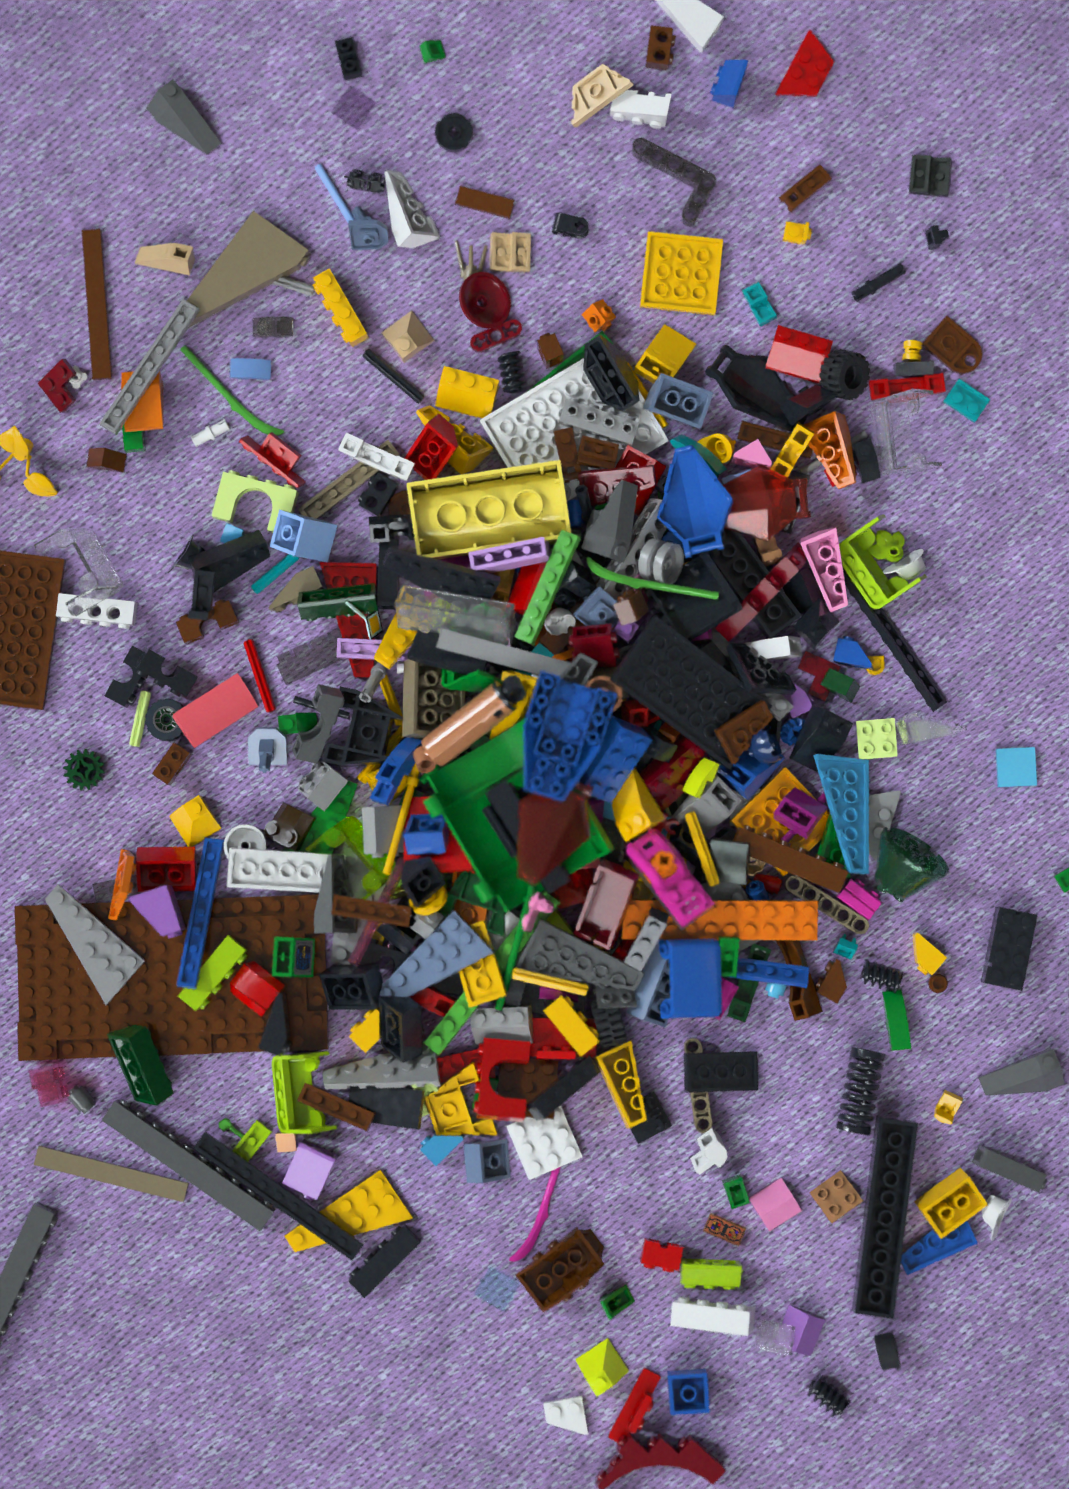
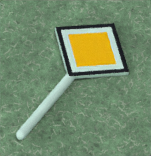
[346,601,383,640]

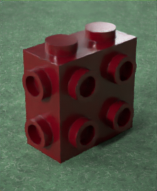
[569,624,620,668]

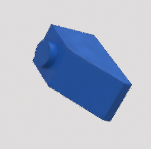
[833,636,873,670]

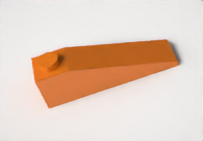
[804,411,857,489]

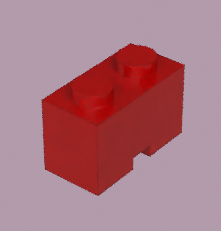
[640,1237,683,1273]

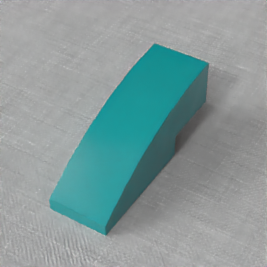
[670,434,727,478]

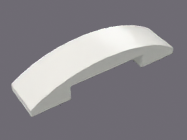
[338,433,415,481]

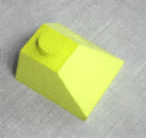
[575,1338,629,1396]

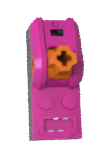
[626,828,714,931]

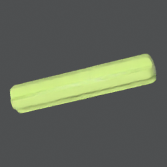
[129,690,151,747]

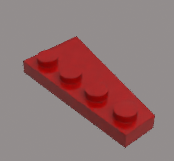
[437,1049,495,1084]

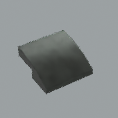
[909,155,952,197]
[710,838,750,885]

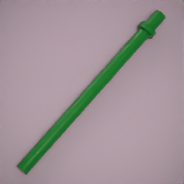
[495,885,536,1010]

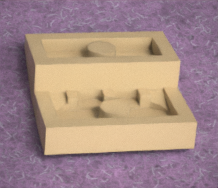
[490,232,531,272]

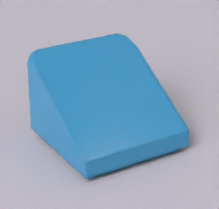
[220,523,245,543]

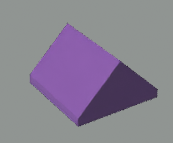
[775,1305,825,1356]

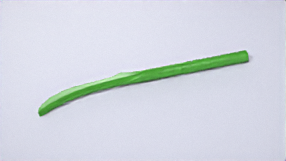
[180,345,284,436]
[587,557,719,600]

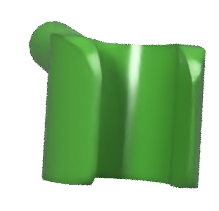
[218,1118,244,1139]

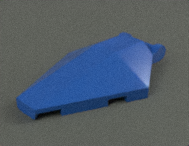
[657,445,734,558]

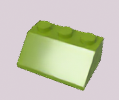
[680,1258,742,1290]

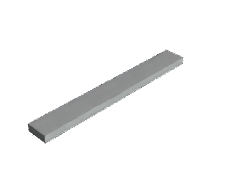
[99,299,200,435]
[436,628,571,676]

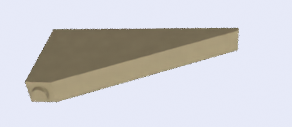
[187,211,310,328]

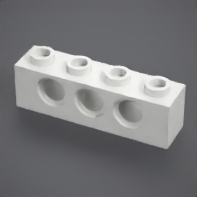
[56,593,138,629]

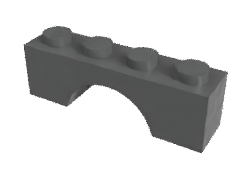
[292,684,344,764]

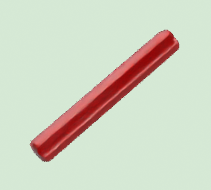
[244,639,276,713]

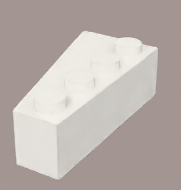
[670,1297,756,1336]

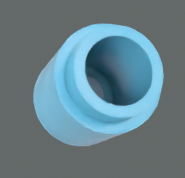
[765,982,787,999]

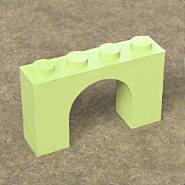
[211,470,299,533]

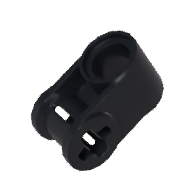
[552,212,589,239]

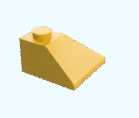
[169,795,222,847]

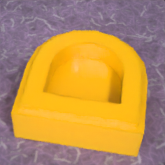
[866,656,885,675]

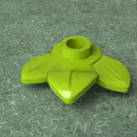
[868,530,905,563]

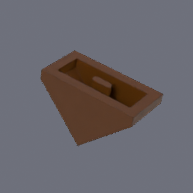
[86,448,127,473]

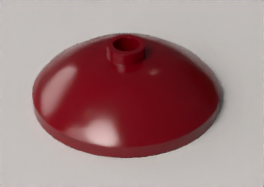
[459,272,511,329]

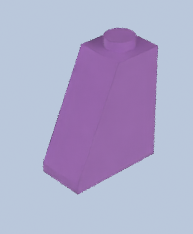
[613,614,648,646]

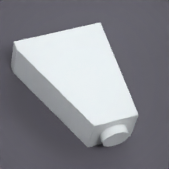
[745,636,802,661]

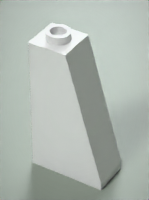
[656,0,724,53]

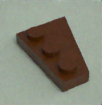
[714,700,773,764]

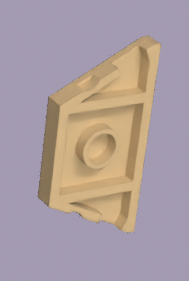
[571,64,634,128]

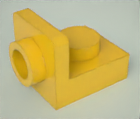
[783,221,812,245]

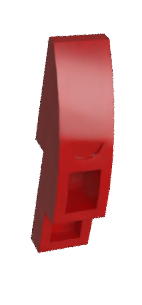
[409,986,458,1017]

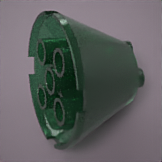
[874,827,949,902]

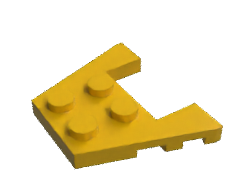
[424,1062,497,1136]

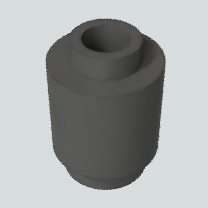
[67,1085,96,1114]

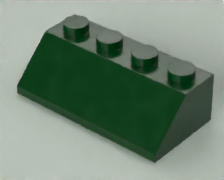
[297,583,378,621]
[107,1025,174,1106]

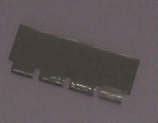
[276,628,344,685]

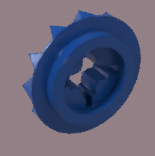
[780,718,805,746]

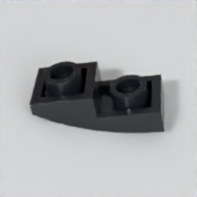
[335,37,362,81]

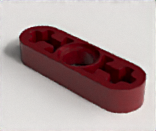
[470,319,522,353]

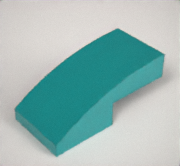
[742,282,777,327]

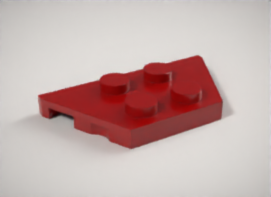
[775,30,834,97]

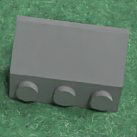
[471,1004,534,1045]

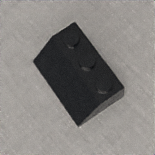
[319,964,383,1010]
[379,996,423,1063]

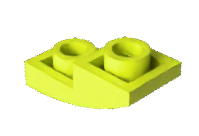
[682,758,720,799]

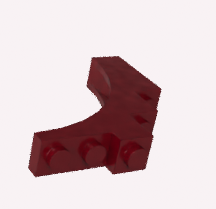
[715,542,807,642]
[595,1432,726,1489]

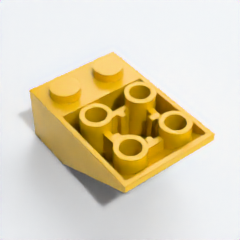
[634,324,697,384]

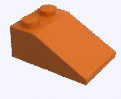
[121,371,164,432]

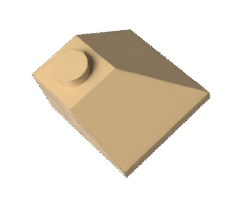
[382,311,434,363]

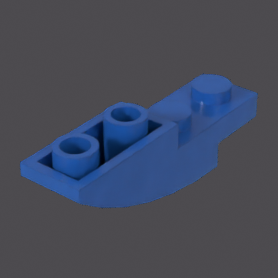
[370,737,422,806]

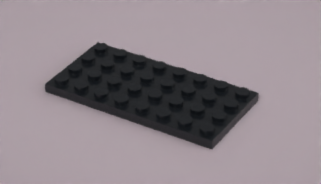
[609,615,773,769]

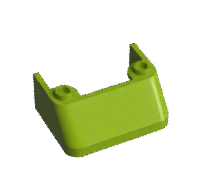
[839,514,927,609]
[272,1051,337,1134]

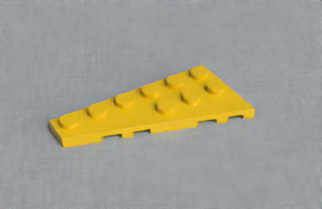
[284,1169,413,1252]

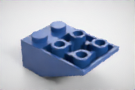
[716,751,785,800]

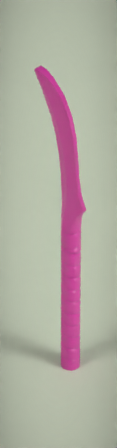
[509,1167,561,1262]

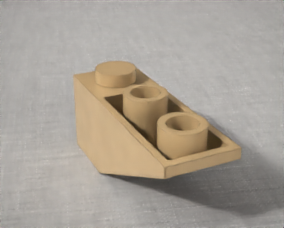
[135,243,195,275]

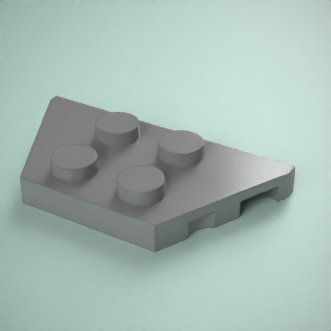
[869,791,901,862]

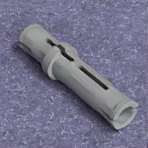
[359,662,387,703]

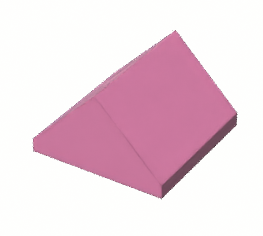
[731,439,772,472]
[749,1178,802,1232]

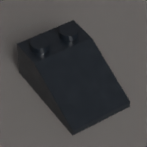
[790,706,853,773]
[258,991,292,1057]

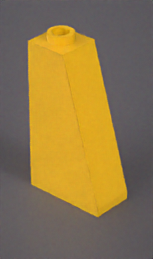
[490,671,539,740]

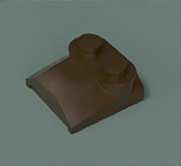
[264,802,316,852]

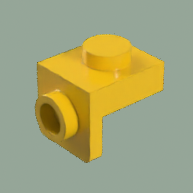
[934,1090,963,1125]

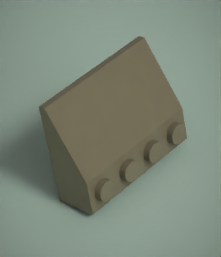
[402,660,465,739]

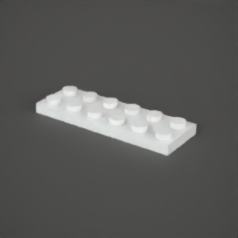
[227,848,346,892]

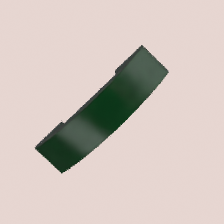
[727,944,771,1022]

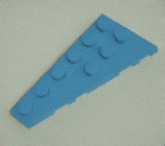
[814,754,869,875]

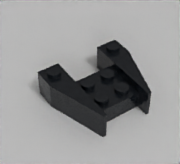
[322,686,403,767]

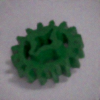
[63,749,106,791]

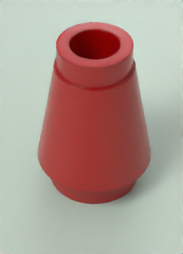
[753,873,783,895]

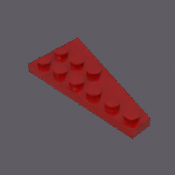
[319,562,377,678]

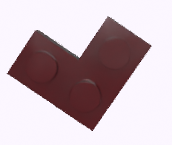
[37,359,77,413]
[797,651,841,701]

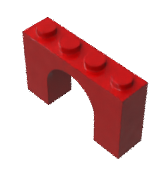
[474,1038,530,1122]

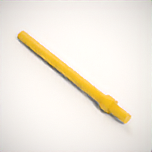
[383,763,419,875]

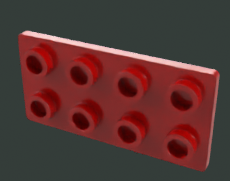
[529,1017,597,1059]

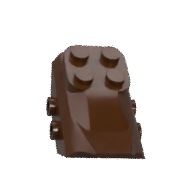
[515,1227,605,1312]

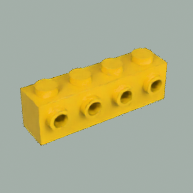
[313,268,368,347]

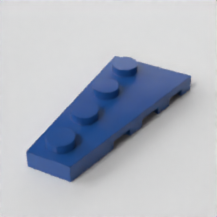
[901,1221,978,1275]

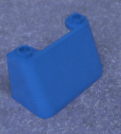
[659,939,722,1019]

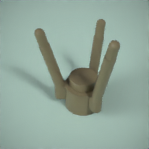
[455,240,487,280]

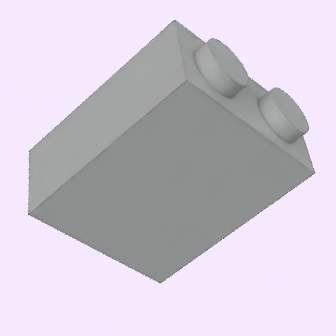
[362,805,404,858]

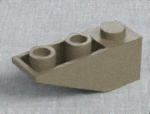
[269,566,324,613]

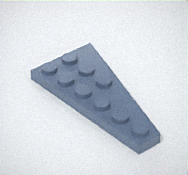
[380,911,495,997]

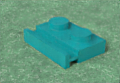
[943,379,991,423]

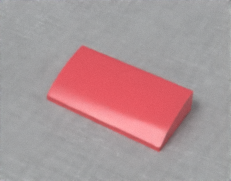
[173,673,258,748]

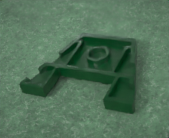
[437,871,506,937]

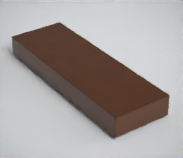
[455,186,515,219]

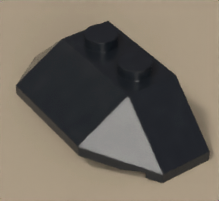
[583,334,640,411]

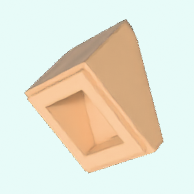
[275,1133,297,1152]

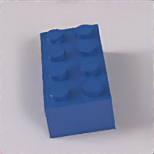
[576,716,652,803]

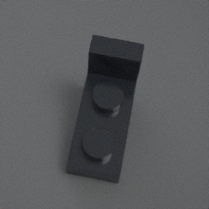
[188,569,215,620]

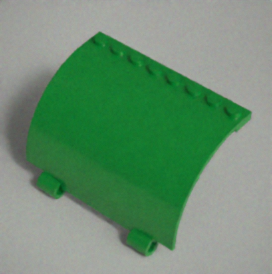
[423,718,614,913]

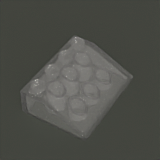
[895,713,967,747]

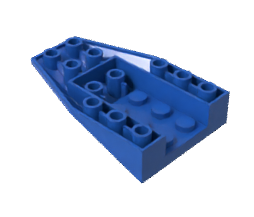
[523,670,617,802]

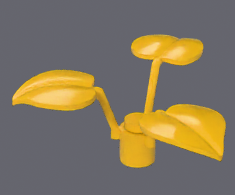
[0,425,58,497]

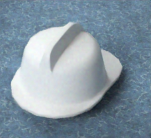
[883,549,926,580]
[982,1195,1012,1241]

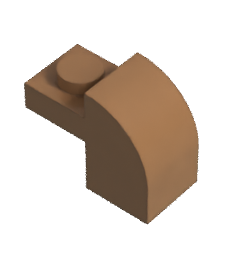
[753,532,783,567]

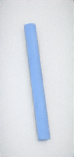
[315,164,355,222]

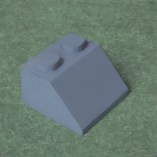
[463,1139,511,1183]

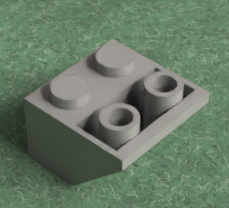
[297,759,348,811]

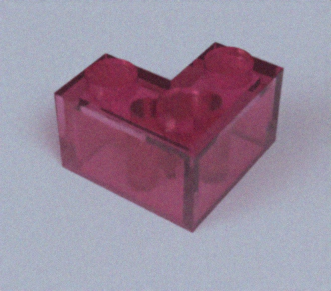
[28,1063,69,1107]

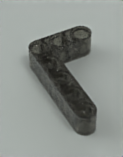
[632,137,716,227]

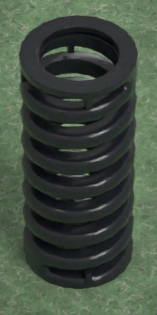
[836,1047,886,1136]

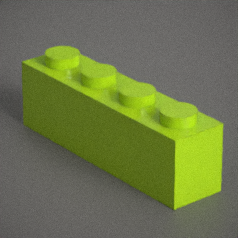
[178,935,248,1011]

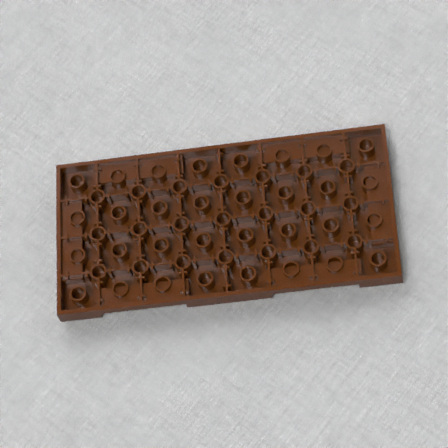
[14,894,329,1061]

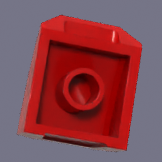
[230,961,286,1017]

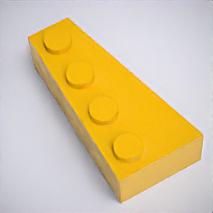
[594,1041,647,1129]

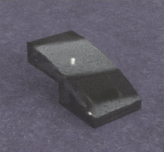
[253,317,294,338]

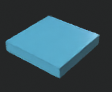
[996,747,1037,787]

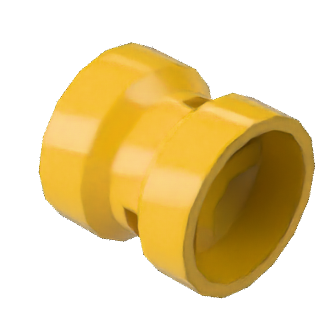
[902,340,923,362]

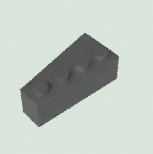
[526,653,598,714]

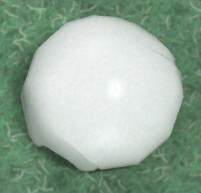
[545,608,576,636]

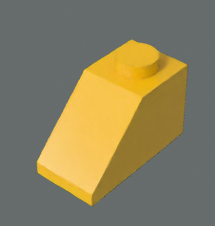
[912,932,947,975]

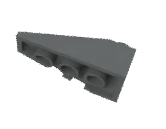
[146,79,222,155]

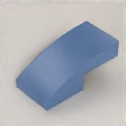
[230,358,271,380]

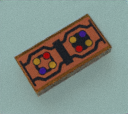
[703,1213,746,1247]

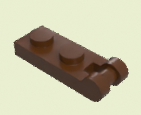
[779,164,832,213]
[553,427,581,484]

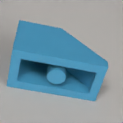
[420,1134,464,1166]

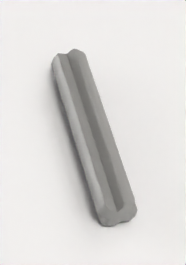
[272,277,314,296]

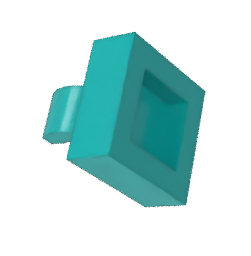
[833,934,858,960]

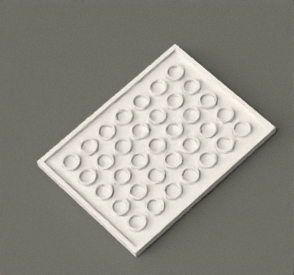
[479,358,669,501]

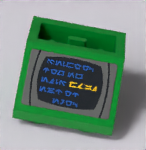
[272,936,316,977]

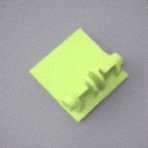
[856,718,898,759]

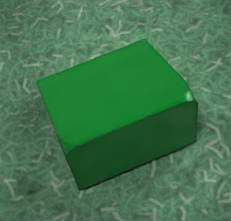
[419,40,446,64]

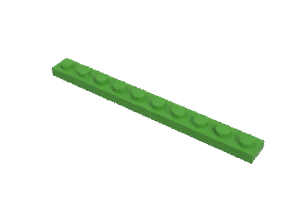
[424,890,560,1055]

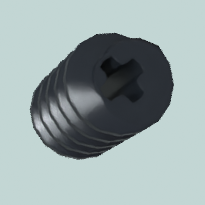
[498,351,527,393]
[860,960,903,993]
[807,1374,850,1418]

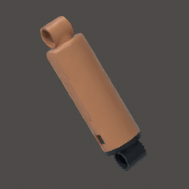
[413,675,526,773]

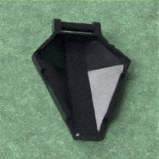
[705,345,807,432]

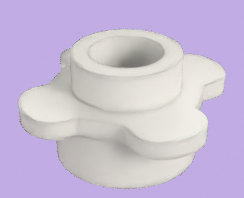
[69,366,87,389]

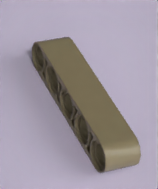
[784,876,869,934]
[683,1037,712,1133]

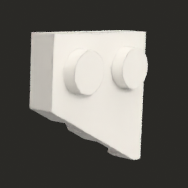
[543,1396,588,1435]

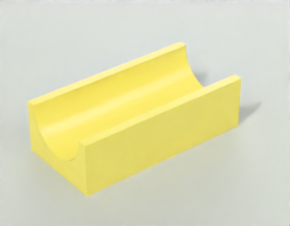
[406,460,571,560]

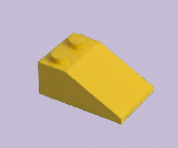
[611,768,665,842]

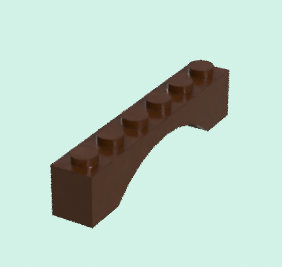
[775,940,823,1021]

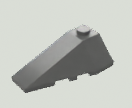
[581,480,638,563]
[314,854,357,934]
[978,1048,1065,1096]

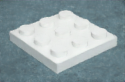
[506,1105,582,1180]

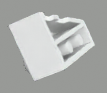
[610,90,672,129]

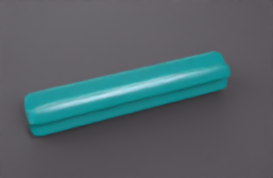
[251,554,299,594]

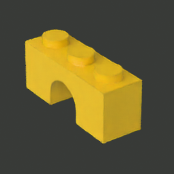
[767,422,814,483]

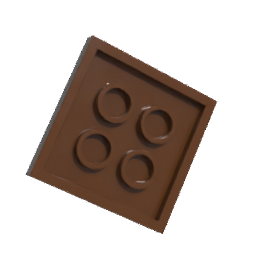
[497,1058,558,1120]

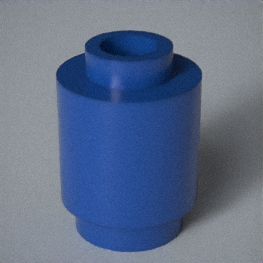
[567,500,585,528]
[745,880,769,900]

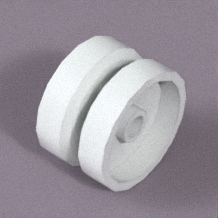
[224,824,266,859]

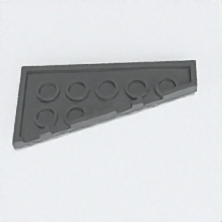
[514,919,645,991]

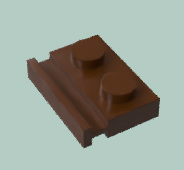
[576,435,619,469]

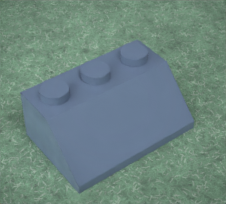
[643,373,714,429]

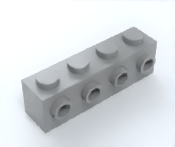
[558,398,639,446]

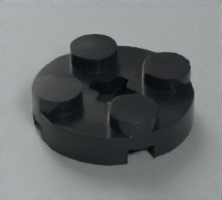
[435,113,473,152]

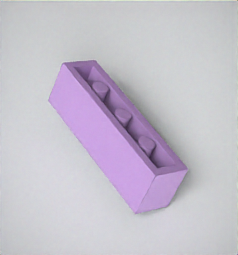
[469,537,551,573]

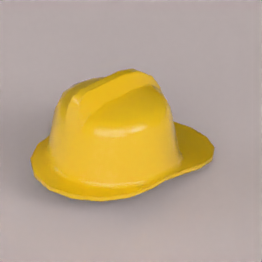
[698,433,736,463]

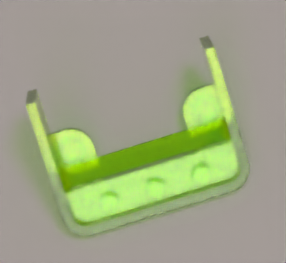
[306,816,398,900]

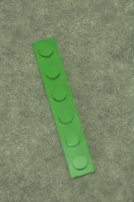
[515,530,581,645]

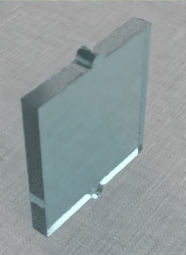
[474,1267,519,1312]

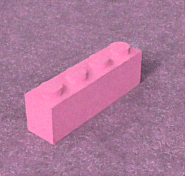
[800,527,848,613]

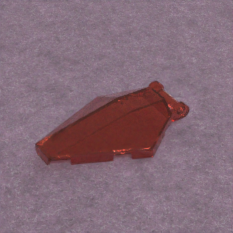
[723,465,811,542]
[517,781,594,885]

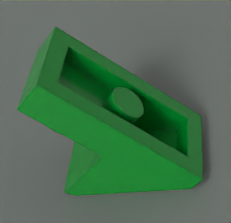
[278,712,317,735]
[718,936,740,977]

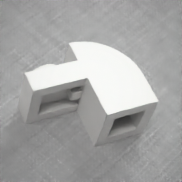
[690,1128,727,1175]

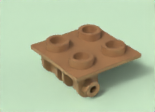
[809,1170,863,1224]

